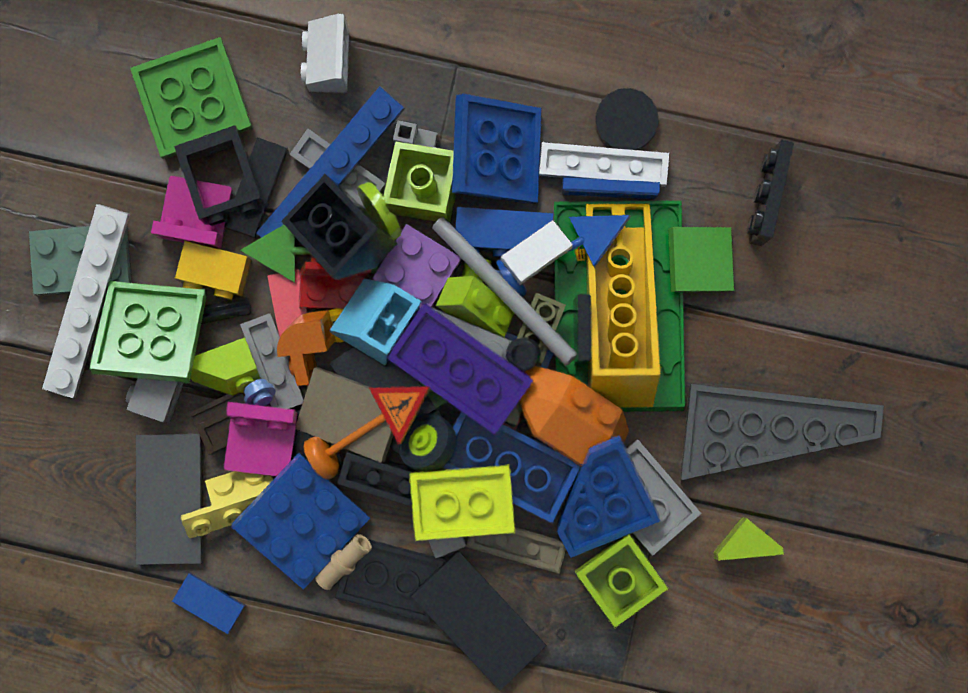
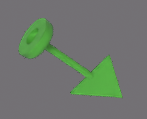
[240,225,379,282]

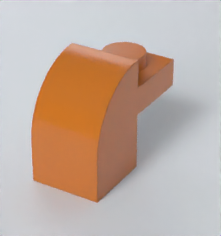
[277,310,336,386]

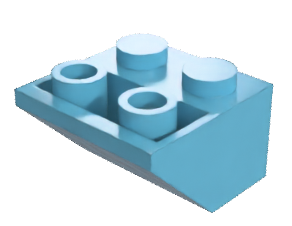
[330,278,422,365]

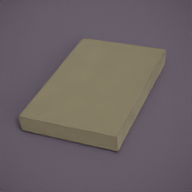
[296,367,394,463]

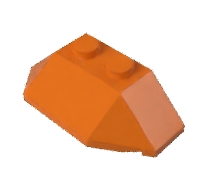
[519,366,629,467]

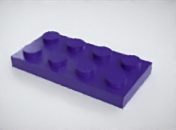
[387,303,534,435]

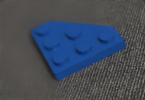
[557,435,660,558]

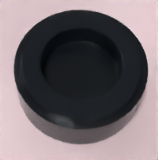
[506,337,541,371]

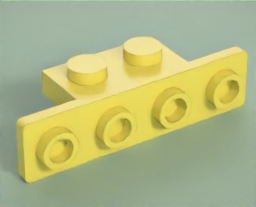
[181,471,273,538]

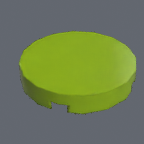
[357,182,402,240]

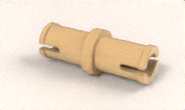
[315,534,372,590]

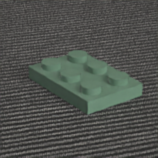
[29,226,131,296]

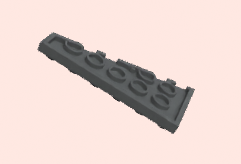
[680,384,884,480]

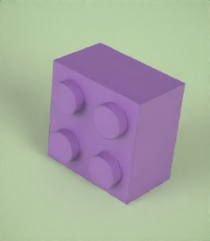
[372,224,462,309]

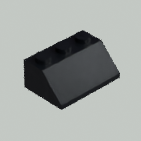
[281,174,397,280]

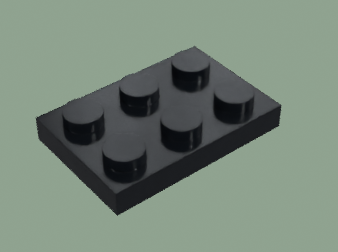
[747,140,794,246]

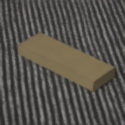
[466,527,566,574]

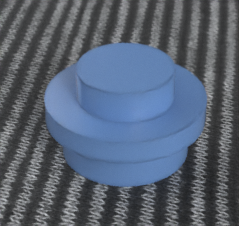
[244,379,276,406]

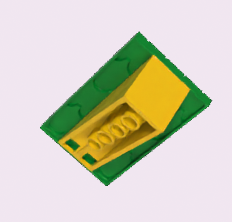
[554,201,685,412]

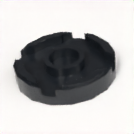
[595,88,659,150]

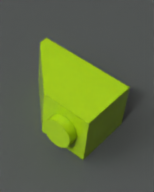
[191,337,261,395]

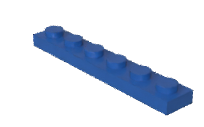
[256,86,406,238]

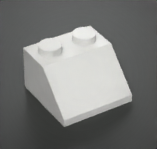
[301,14,349,93]

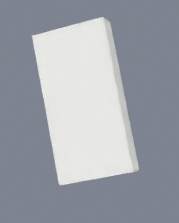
[501,220,573,285]

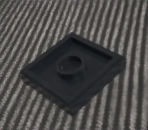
[573,294,592,364]

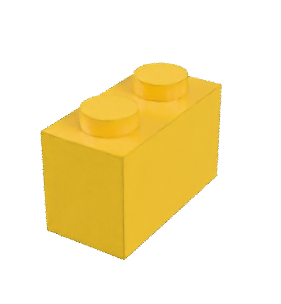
[175,241,252,300]

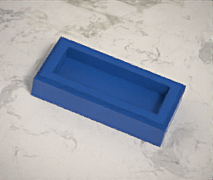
[172,573,246,634]

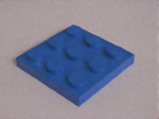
[452,94,541,204]
[231,453,370,589]

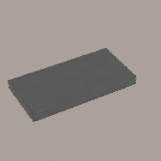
[136,434,203,565]

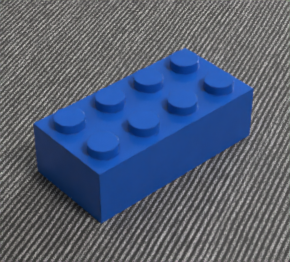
[443,411,580,523]

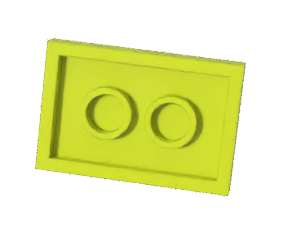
[410,465,515,541]

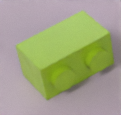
[436,276,514,337]

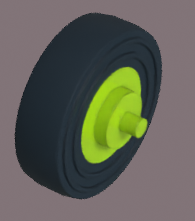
[399,413,456,472]

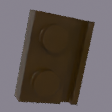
[189,393,246,455]

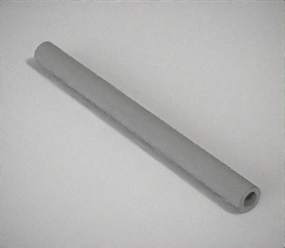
[432,217,578,366]

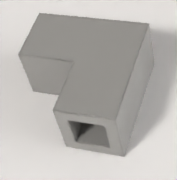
[393,120,438,148]

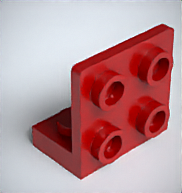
[299,257,371,310]

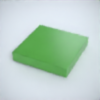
[668,227,734,292]

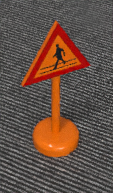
[303,387,430,480]

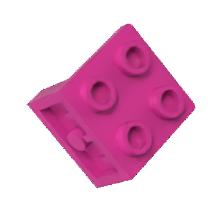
[151,176,232,250]
[224,402,298,476]

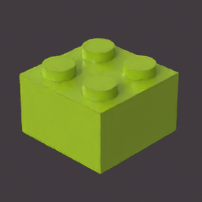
[383,141,456,223]
[574,534,668,627]

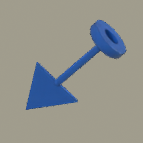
[496,215,631,298]

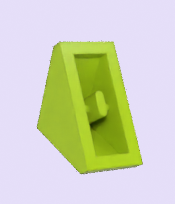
[713,517,784,561]

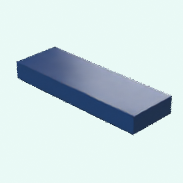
[561,177,660,199]

